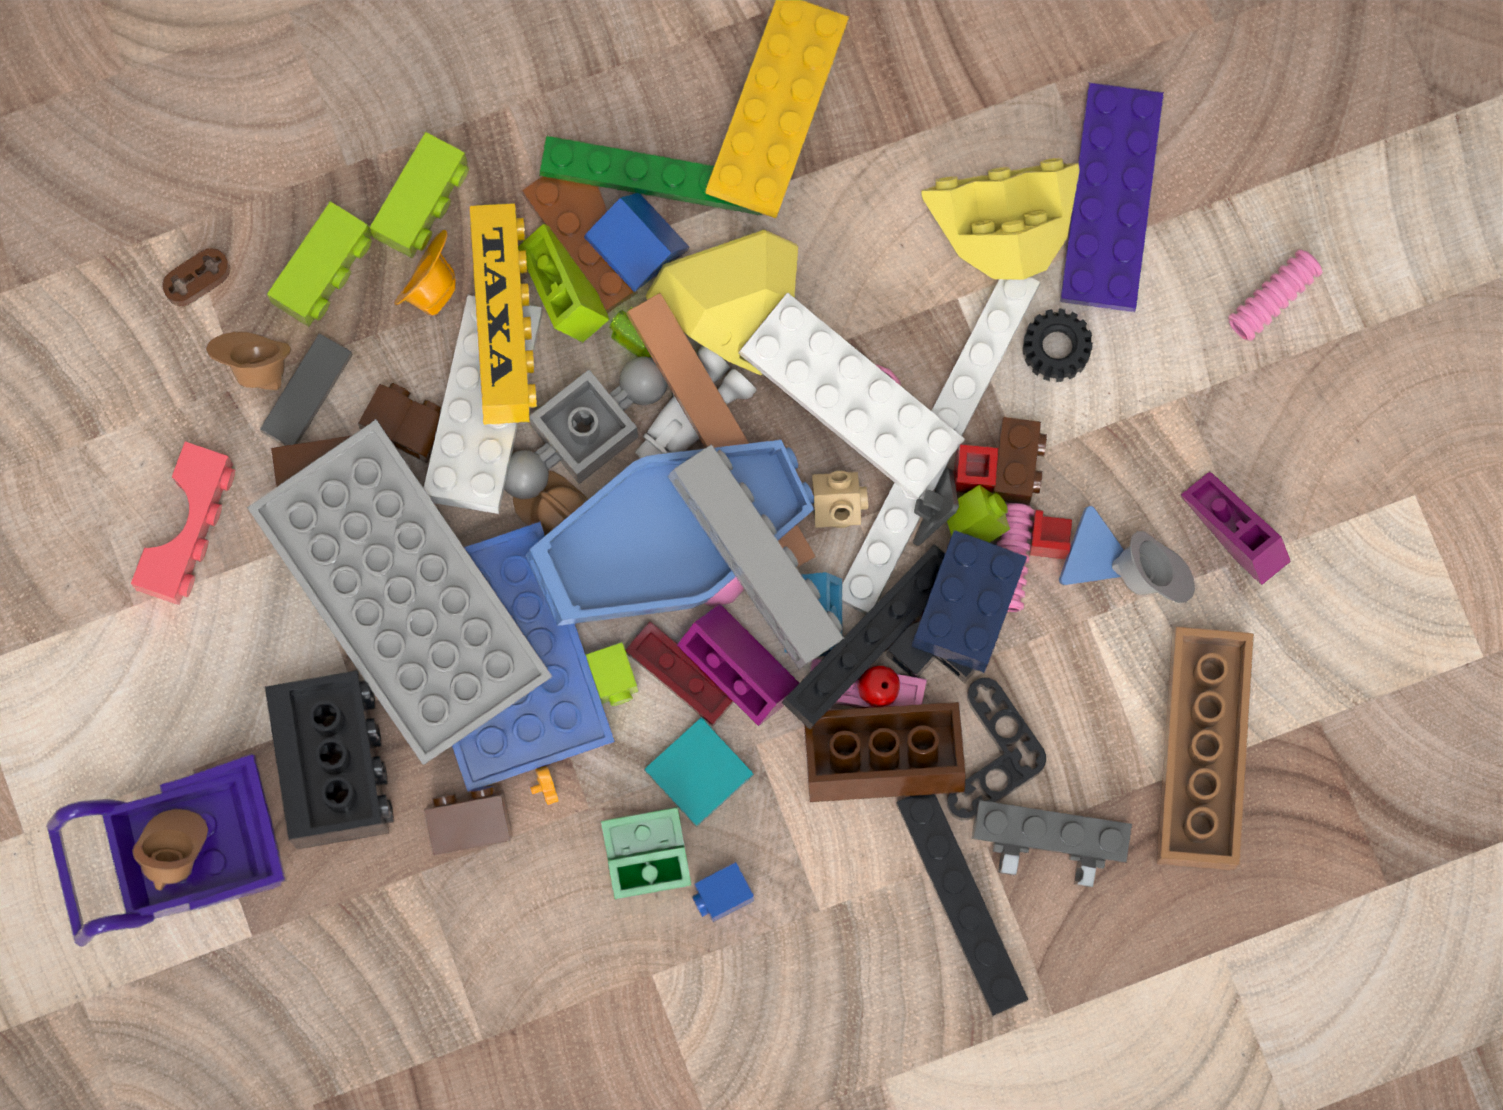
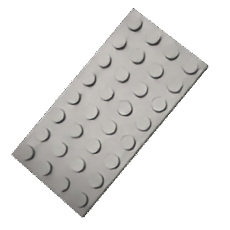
[247,420,553,765]

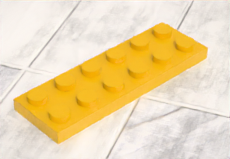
[705,0,849,219]

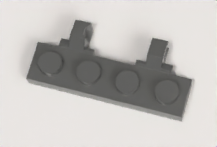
[972,800,1132,887]

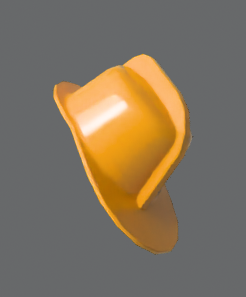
[394,230,456,316]

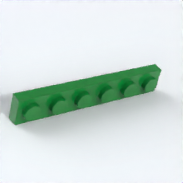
[539,136,762,216]

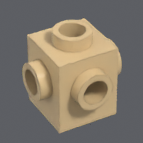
[812,471,868,528]

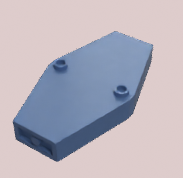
[525,440,814,626]

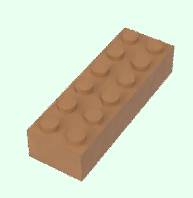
[1157,627,1254,870]

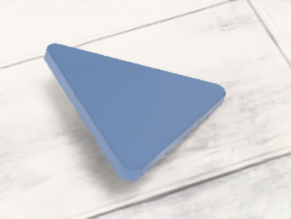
[1059,506,1124,585]

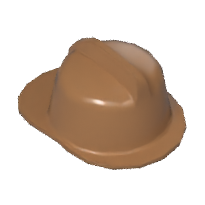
[206,332,291,391]
[513,471,589,536]
[133,809,208,891]

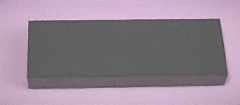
[260,333,353,446]

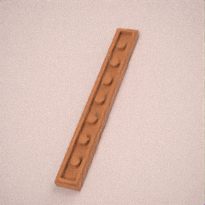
[626,293,816,568]

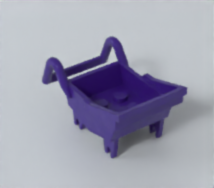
[47,754,286,947]

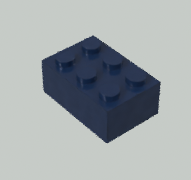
[912,530,1027,673]

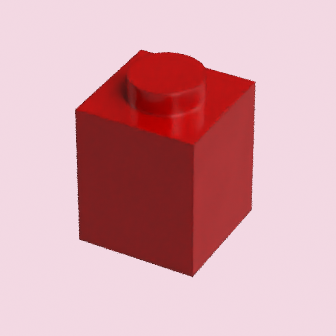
[954,445,998,493]

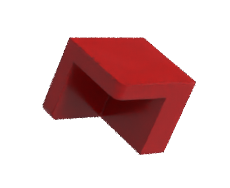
[1029,510,1072,560]

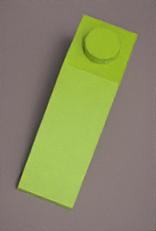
[518,224,610,343]

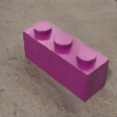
[677,604,799,726]

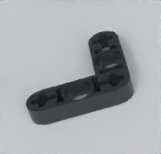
[947,678,1046,821]

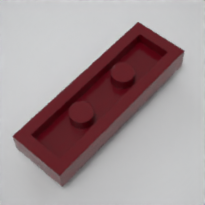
[625,622,734,726]

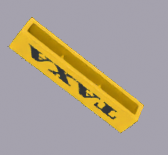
[470,203,537,425]

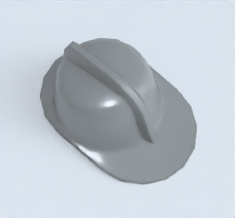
[1112,531,1195,603]

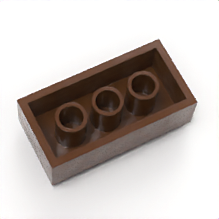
[804,702,966,803]

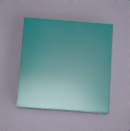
[644,717,754,827]

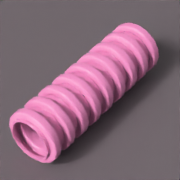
[1228,250,1322,341]
[997,503,1035,612]

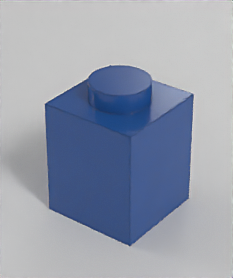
[691,862,754,922]

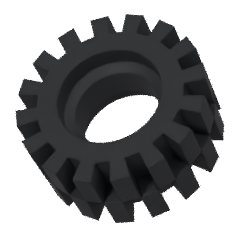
[1023,308,1093,382]

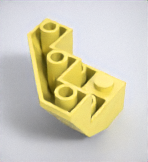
[921,158,1080,280]
[646,230,798,376]

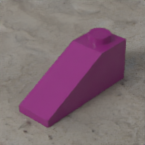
[1181,471,1291,585]

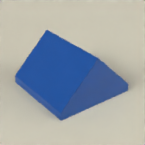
[584,193,690,293]

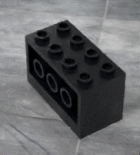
[265,671,394,850]

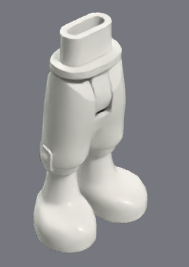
[635,346,757,458]

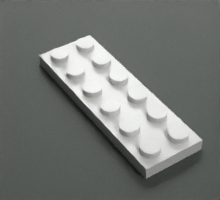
[738,293,965,499]
[424,295,542,514]

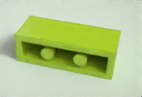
[370,132,469,259]
[267,201,372,327]

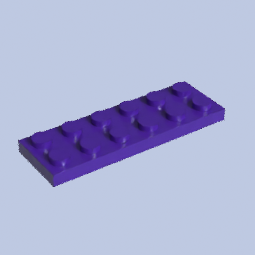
[1060,83,1164,312]

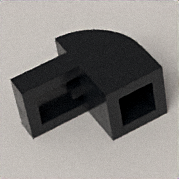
[887,621,975,684]

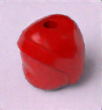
[857,666,900,707]

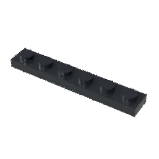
[781,544,945,729]
[896,794,1029,1017]

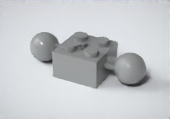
[504,357,668,499]

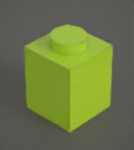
[947,485,1010,543]
[586,642,638,706]

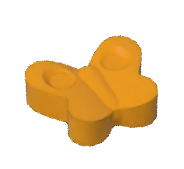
[530,765,559,805]

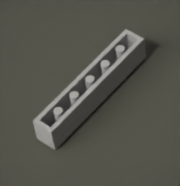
[667,444,844,669]

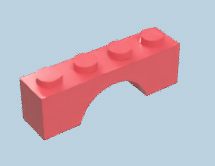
[131,441,235,605]

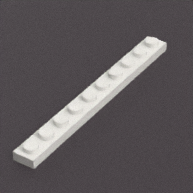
[842,277,1040,614]

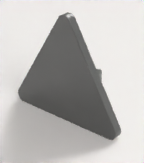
[913,468,959,546]

